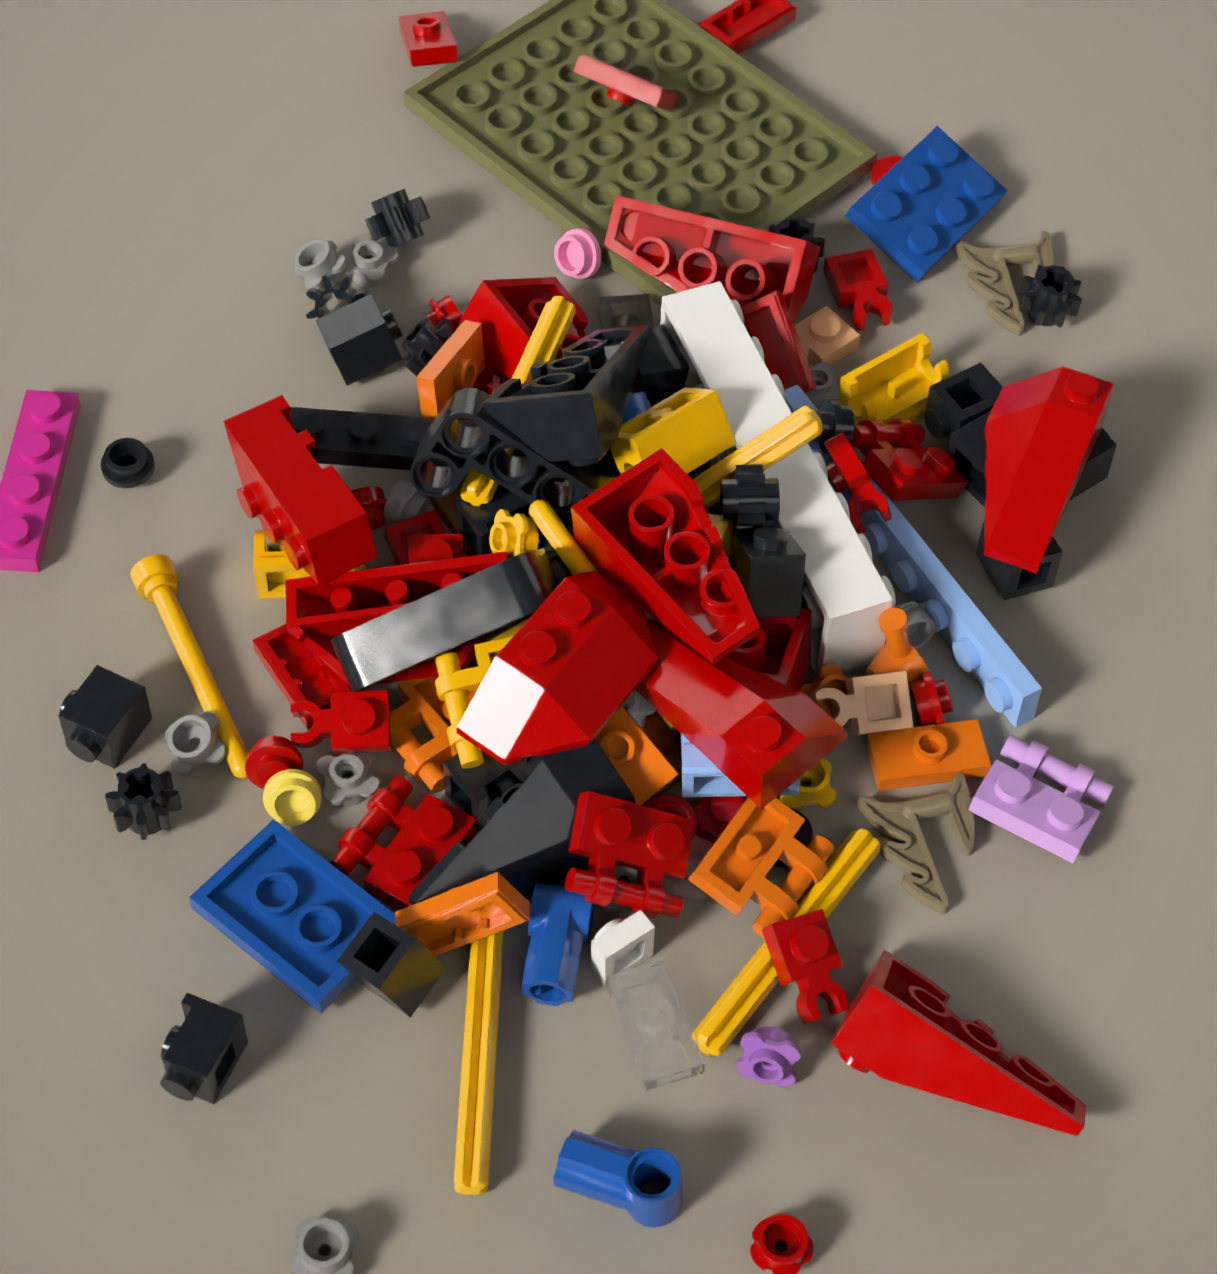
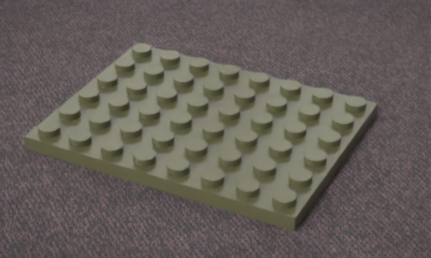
[404,0,877,307]

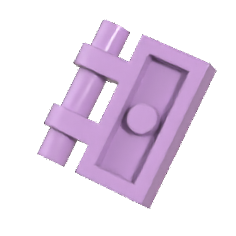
[968,735,1114,864]

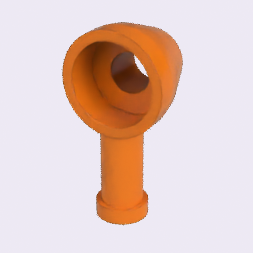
[866,608,929,691]

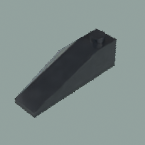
[484,325,649,467]
[408,739,636,905]

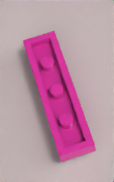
[0,390,81,573]

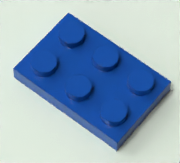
[845,126,1008,283]
[189,819,395,1014]

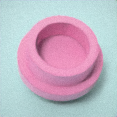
[554,228,601,279]

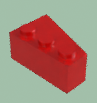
[223,395,378,585]

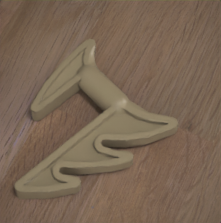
[955,231,1054,336]
[857,773,975,914]

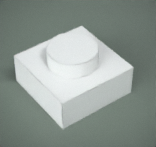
[591,910,655,987]

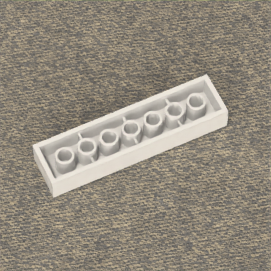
[660,281,896,677]

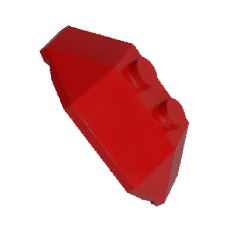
[285,552,508,687]
[456,570,658,765]

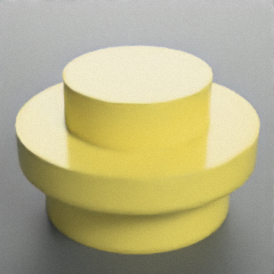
[263,769,322,826]

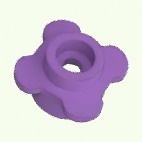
[736,1026,802,1087]

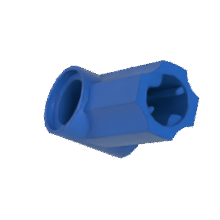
[522,883,595,1006]
[553,1130,683,1228]

